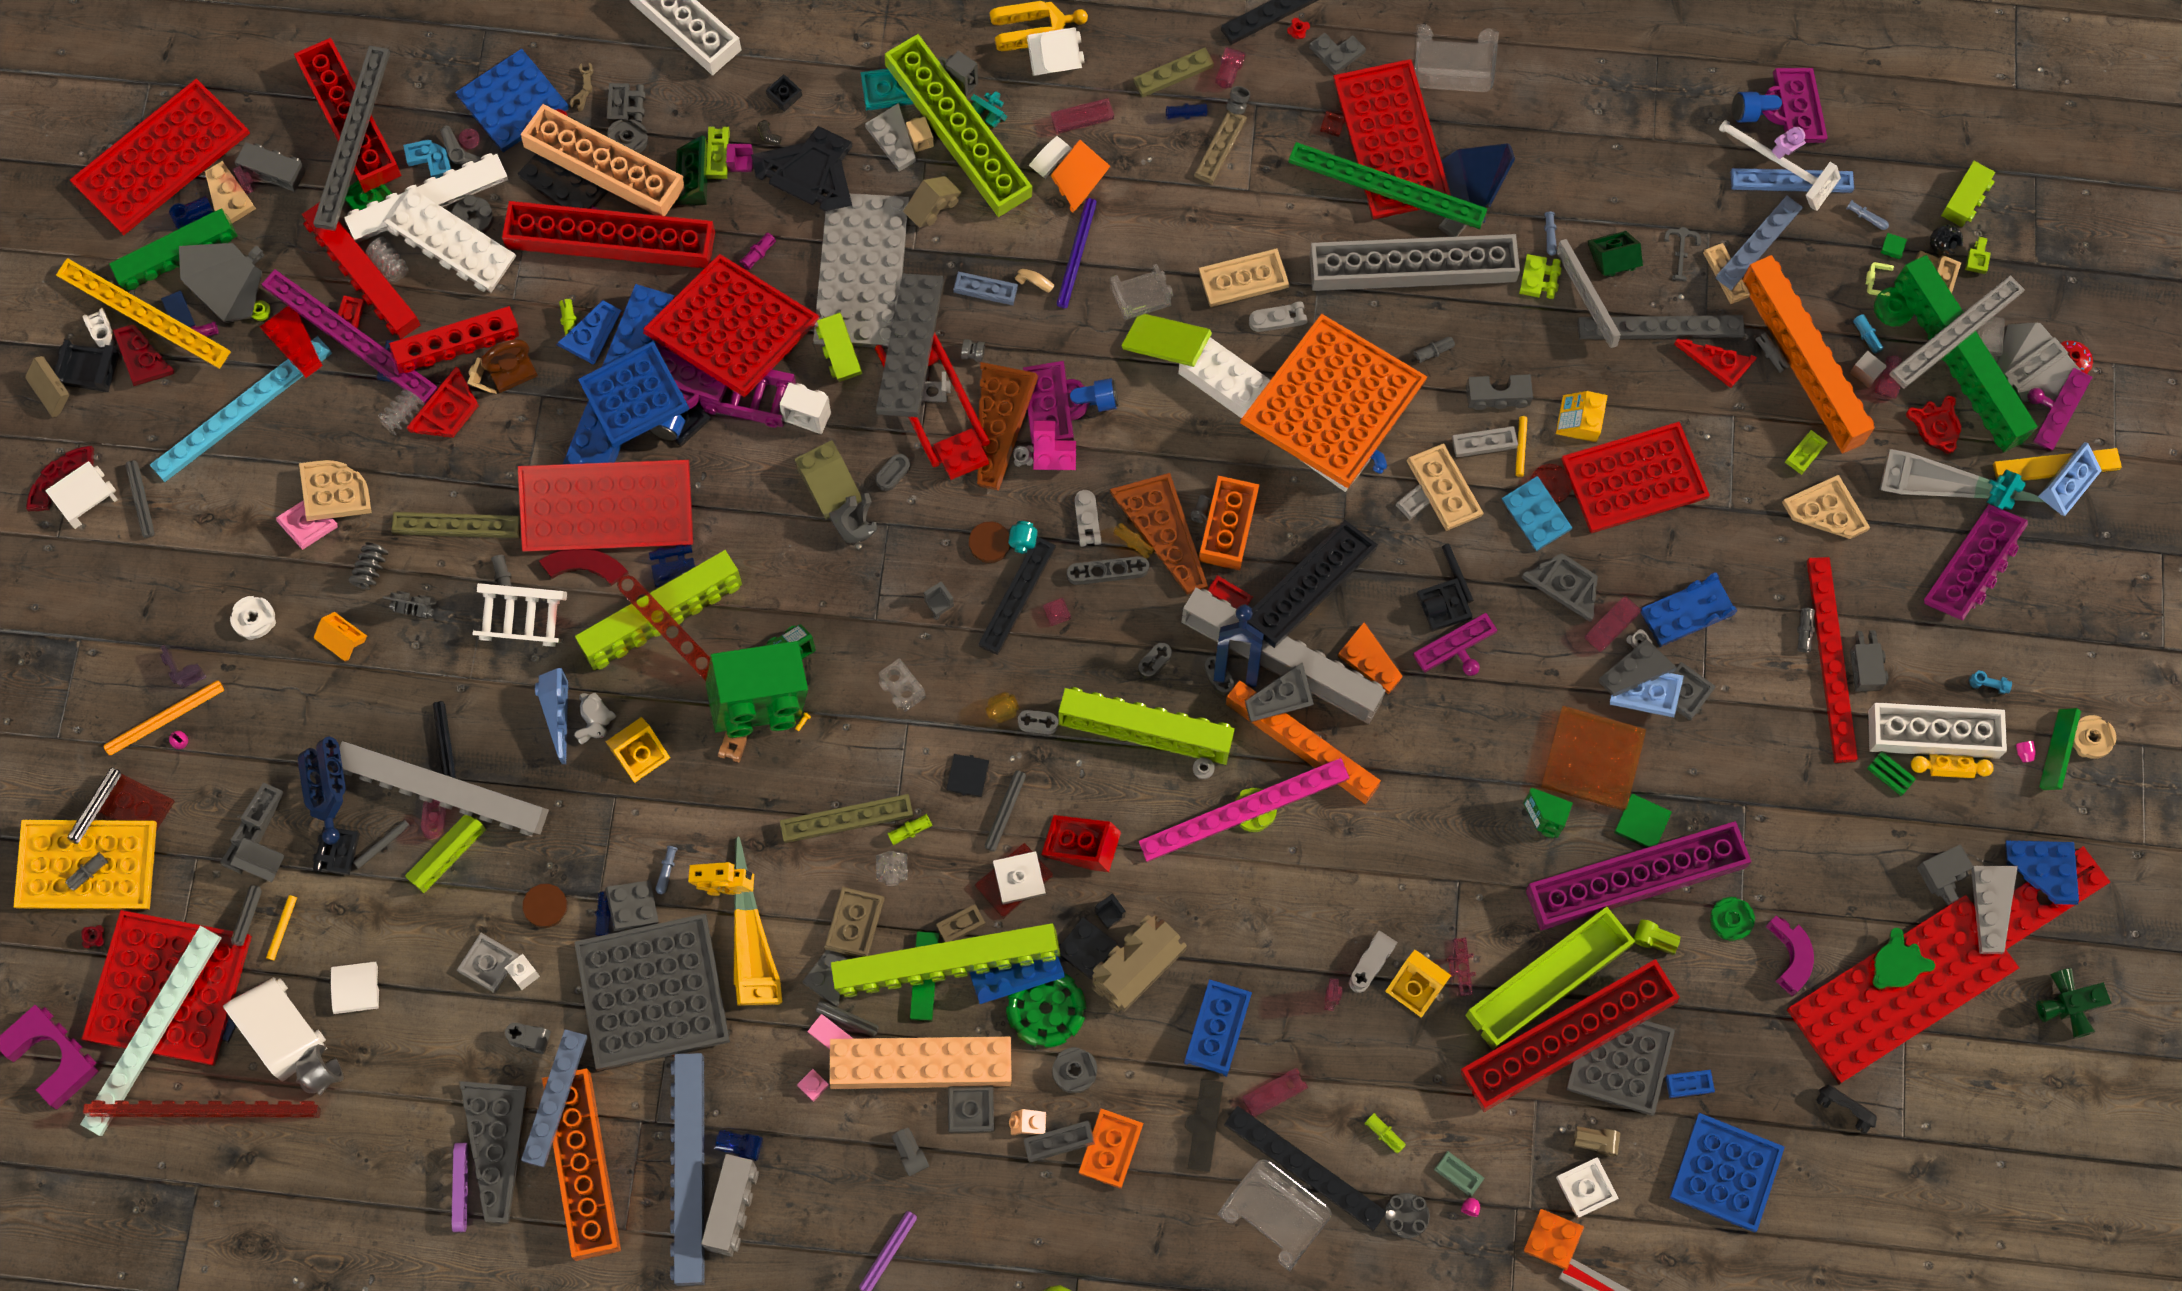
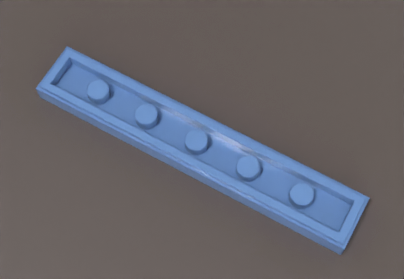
[1730,168,1854,193]

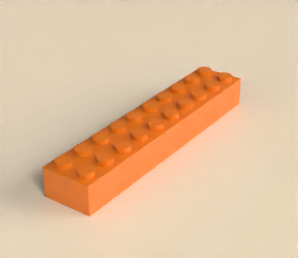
[1743,255,1874,454]

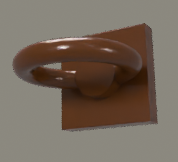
[482,339,538,393]

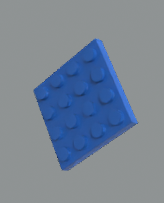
[456,49,569,152]
[578,341,689,448]
[1669,1113,1785,1232]

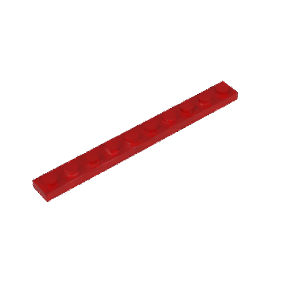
[1807,557,1858,763]

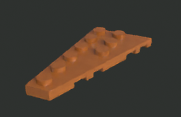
[977,362,1038,491]
[1110,473,1208,595]

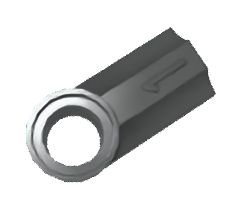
[892,1127,929,1177]

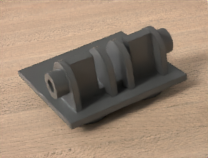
[383,591,437,618]

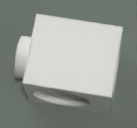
[504,954,540,990]

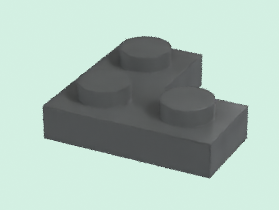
[1309,33,1366,75]

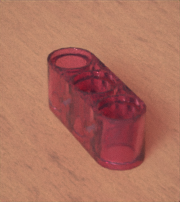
[1585,596,1642,653]

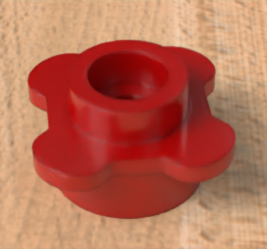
[1287,18,1310,39]

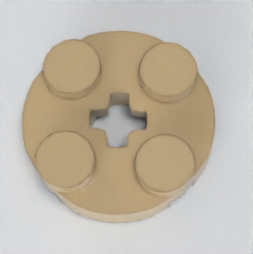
[2073,715,2116,759]

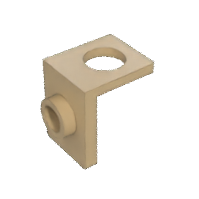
[467,357,497,394]

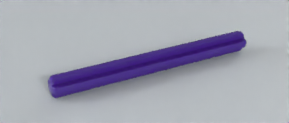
[1057,198,1096,309]

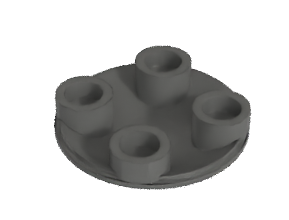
[1384,1193,1430,1238]

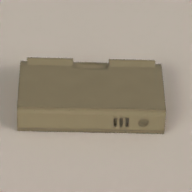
[25,356,70,418]

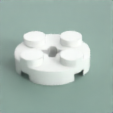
[230,596,276,640]

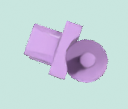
[1771,127,1806,159]

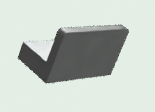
[230,838,284,882]

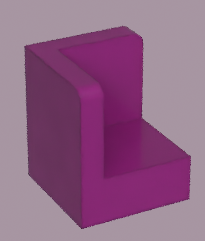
[726,144,753,172]

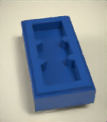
[1665,1070,1715,1098]

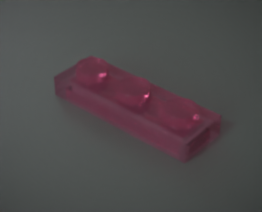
[1050,98,1114,134]

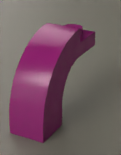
[1765,916,1814,997]

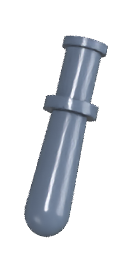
[1846,200,1889,230]
[1544,211,1557,256]
[656,846,678,894]

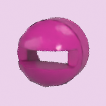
[169,731,188,749]
[1461,1198,1480,1217]

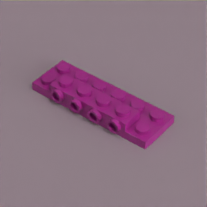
[1924,504,2028,621]

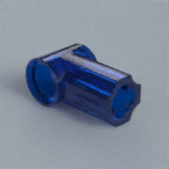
[169,196,213,229]
[715,1130,763,1161]

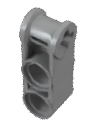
[1349,930,1398,993]

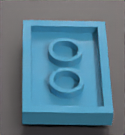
[1502,476,1572,552]

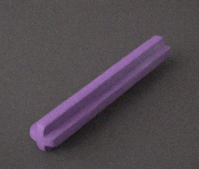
[859,1211,917,1291]

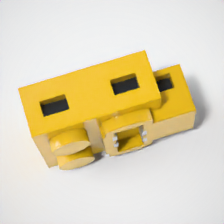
[688,862,754,896]

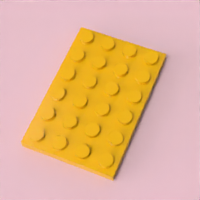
[14,820,157,910]

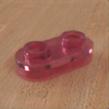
[421,799,446,839]

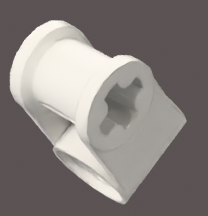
[83,308,116,349]

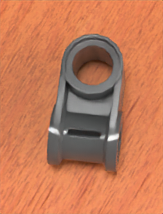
[505,1023,551,1054]

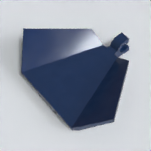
[1441,143,1515,223]

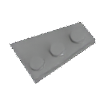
[865,103,916,172]

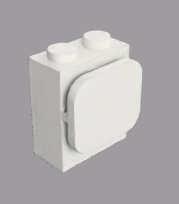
[1026,27,1084,76]

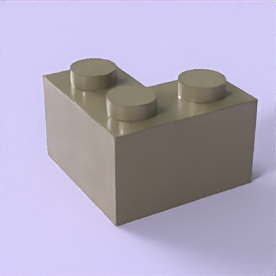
[903,176,962,227]

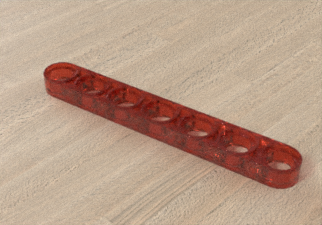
[617,575,710,682]

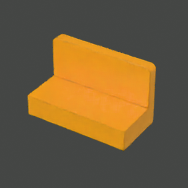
[314,612,367,661]

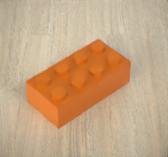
[1199,476,1259,571]

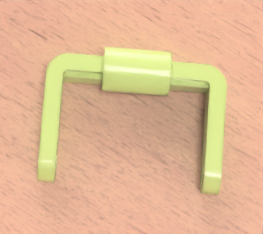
[1866,262,1894,296]

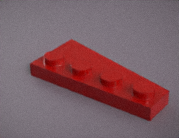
[260,306,323,378]

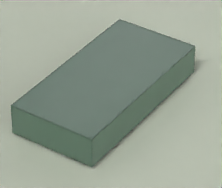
[1434,1151,1484,1197]

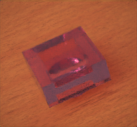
[233,166,253,195]
[1043,598,1071,626]

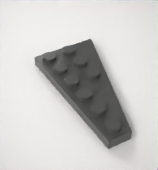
[459,1081,528,1224]

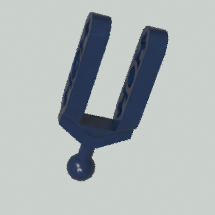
[1213,604,1264,688]
[298,736,346,845]

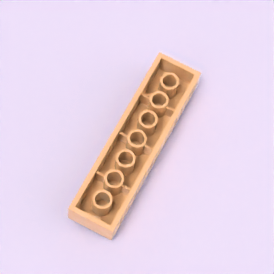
[521,104,684,216]
[830,1037,1011,1089]

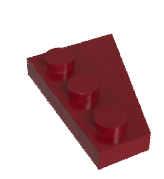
[113,324,175,386]

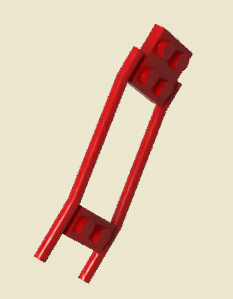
[874,332,990,480]

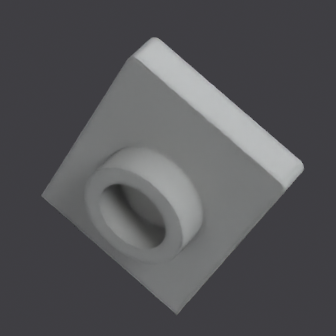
[922,372,951,402]

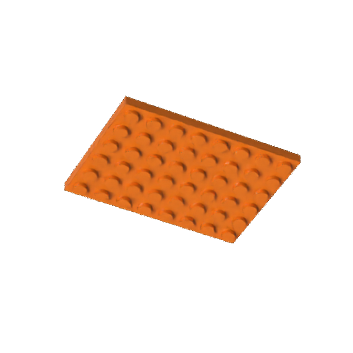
[1240,314,1427,488]

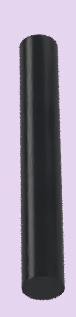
[1442,544,1474,603]

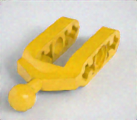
[989,1,1088,51]

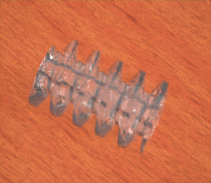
[366,237,409,283]
[378,389,425,435]

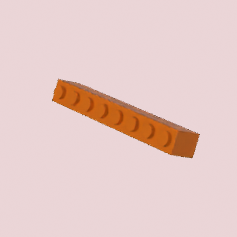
[1226,680,1381,804]

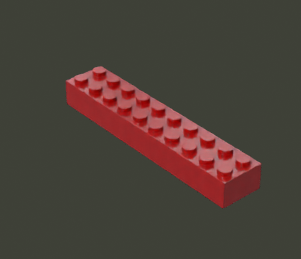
[502,201,715,268]
[1461,959,1680,1112]

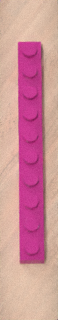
[1139,758,1350,862]

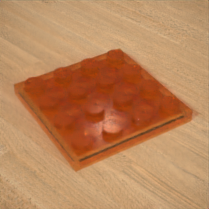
[1541,706,1646,811]

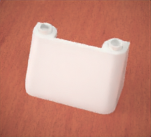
[223,977,327,1082]

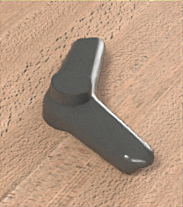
[440,126,481,165]

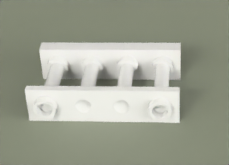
[473,583,567,647]

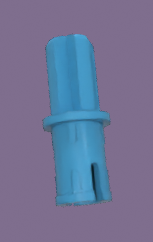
[1853,314,1883,354]

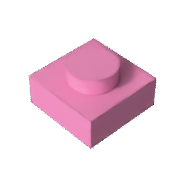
[797,1069,829,1102]

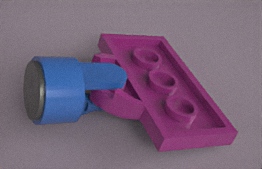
[1732,68,1828,143]
[650,342,727,441]
[1023,361,1119,447]

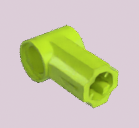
[1633,919,1681,955]

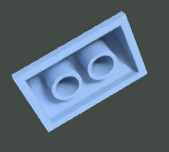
[2038,442,2102,516]

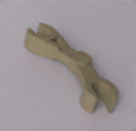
[570,63,593,112]

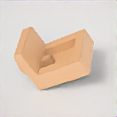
[1009,1109,1046,1135]

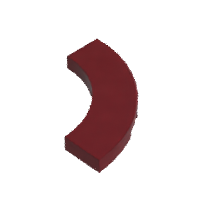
[26,446,94,512]
[539,549,629,586]

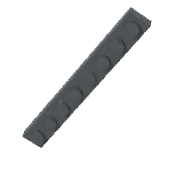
[1578,315,1745,340]

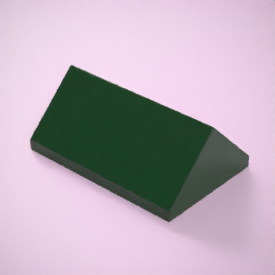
[675,135,707,205]

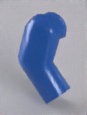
[1371,449,1387,474]

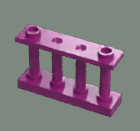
[700,370,796,428]

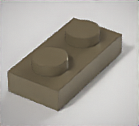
[936,904,986,942]

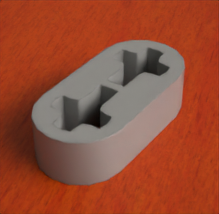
[1018,710,1058,734]

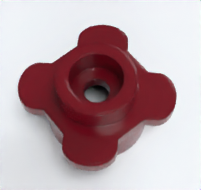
[81,925,105,949]

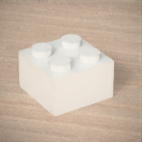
[779,383,831,434]

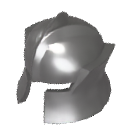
[296,1044,344,1096]

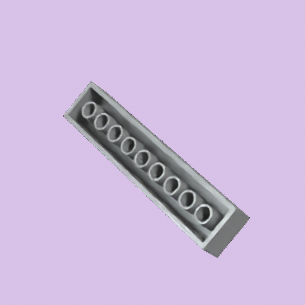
[1309,234,1520,291]

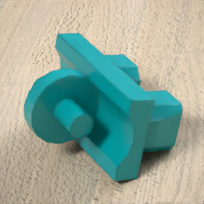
[971,91,1008,128]
[1987,469,2026,510]

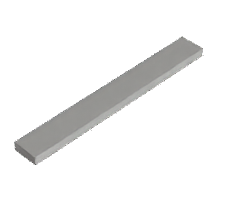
[1889,275,2025,389]

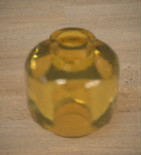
[985,692,1019,723]

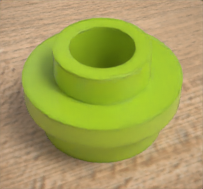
[252,300,271,321]

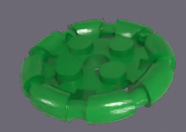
[1006,973,1086,1048]

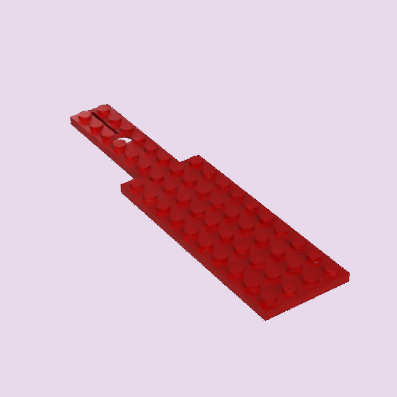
[1787,846,2110,1085]

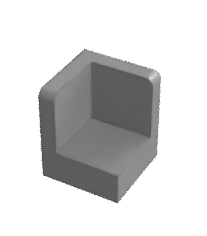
[1850,351,1886,388]

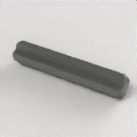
[231,885,262,946]
[816,1001,879,1037]

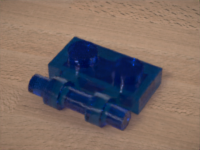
[649,544,695,588]

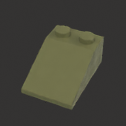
[795,440,862,520]

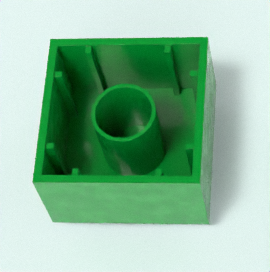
[706,641,808,738]

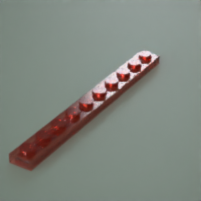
[83,1100,321,1118]

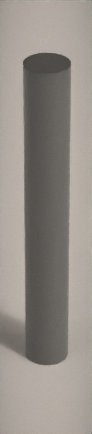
[353,819,410,869]

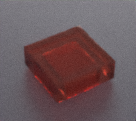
[1320,111,1345,137]

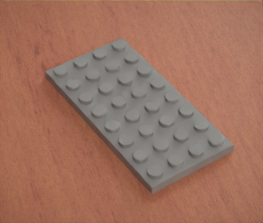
[813,193,909,348]

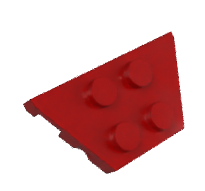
[407,367,479,438]

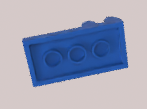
[1640,573,1737,647]
[969,957,1065,1004]
[1184,979,1252,1077]

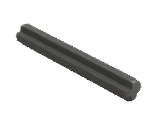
[125,460,155,538]
[985,770,1026,852]

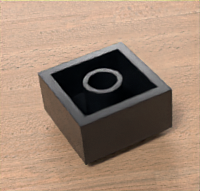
[766,74,802,112]

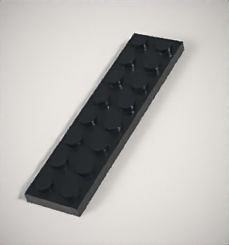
[1247,520,1378,648]

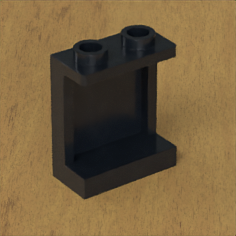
[53,339,119,392]

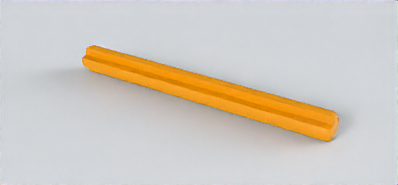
[104,680,224,755]

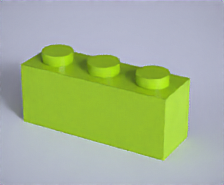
[1941,161,1995,228]
[815,313,863,382]

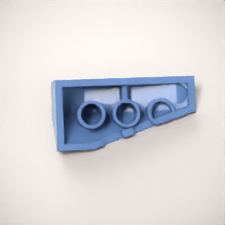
[535,668,568,764]

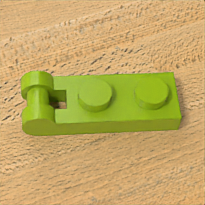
[706,126,730,179]

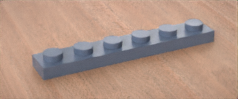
[1715,196,1803,291]
[521,1029,587,1168]

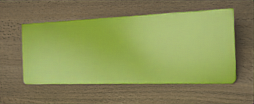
[405,815,486,893]

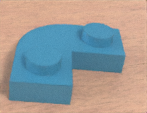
[403,140,451,179]

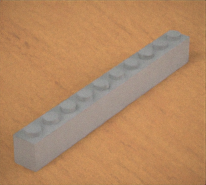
[340,741,549,837]

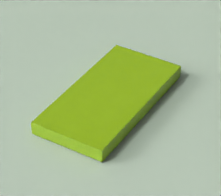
[1121,312,1212,367]

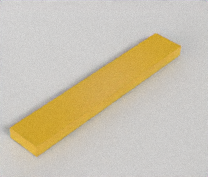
[1993,448,2122,481]

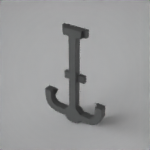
[1664,227,1701,281]

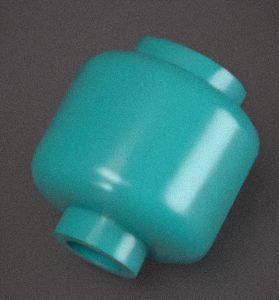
[1008,521,1038,554]

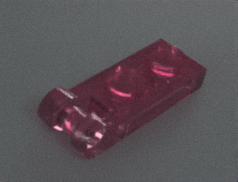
[1242,1068,1308,1118]

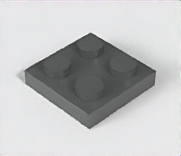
[606,880,659,931]

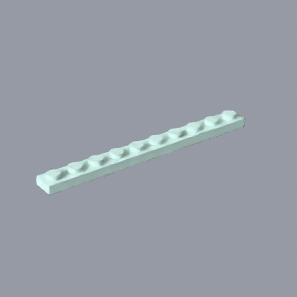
[80,926,222,1136]

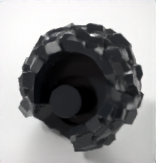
[1930,224,1963,257]

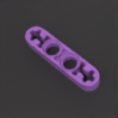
[452,1143,469,1232]

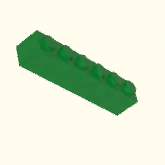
[109,208,238,292]

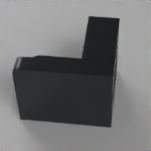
[1094,893,1126,930]

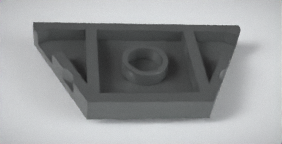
[1522,553,1598,622]

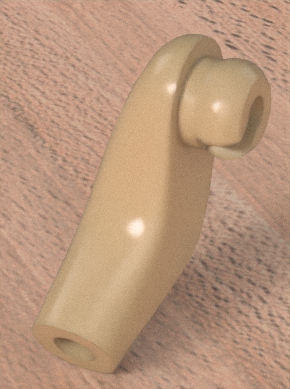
[1015,269,1054,293]

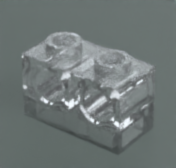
[878,658,926,712]

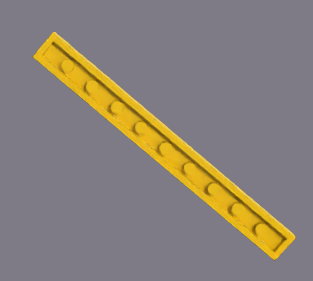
[56,258,231,369]

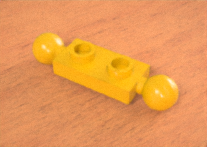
[1911,754,1994,778]

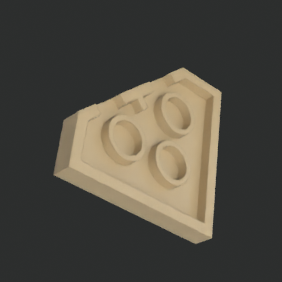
[1782,475,1870,539]

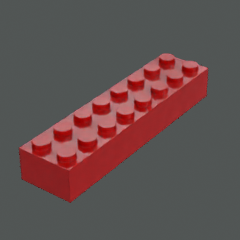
[294,38,402,193]

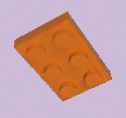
[1078,1109,1144,1189]

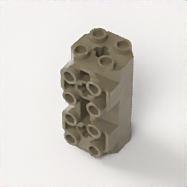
[1092,915,1187,1013]

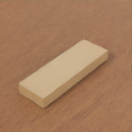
[1703,243,1750,304]

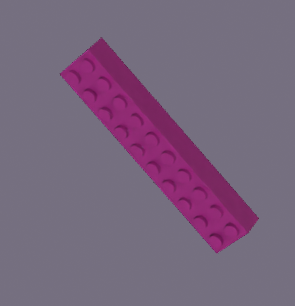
[1526,821,1752,931]

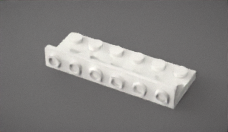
[384,188,516,293]

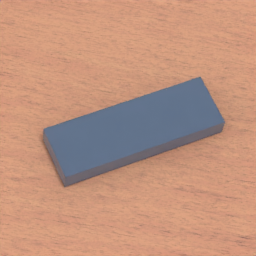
[953,271,1018,305]

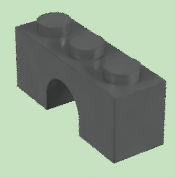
[1466,374,1533,410]

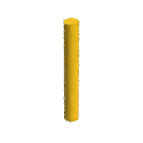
[1515,416,1527,477]
[266,895,297,961]

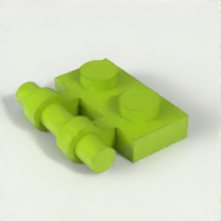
[1519,254,1562,299]

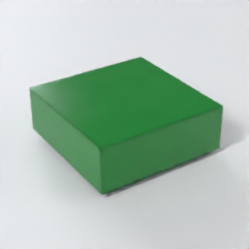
[1880,233,1907,259]

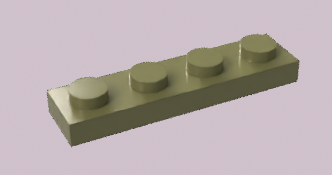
[1133,48,1214,98]

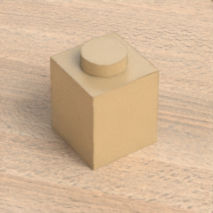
[906,117,934,152]

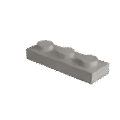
[1452,426,1518,458]

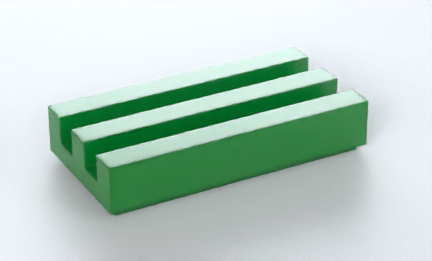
[1867,751,1916,796]

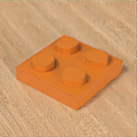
[1524,1209,1584,1270]

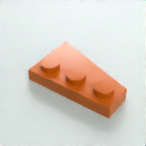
[1338,623,1402,694]

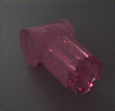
[1215,47,1246,89]
[1875,355,1903,399]

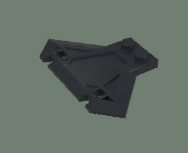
[751,126,853,212]

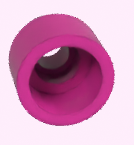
[2016,741,2036,763]

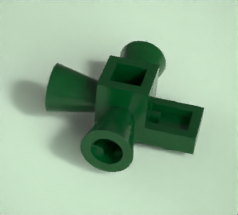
[2036,968,2112,1039]

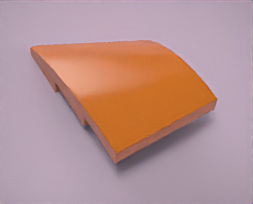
[1051,140,1110,212]

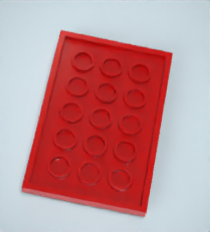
[1561,421,1710,533]

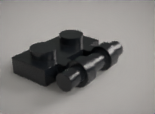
[312,827,360,876]

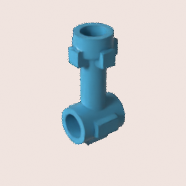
[1969,670,2012,695]

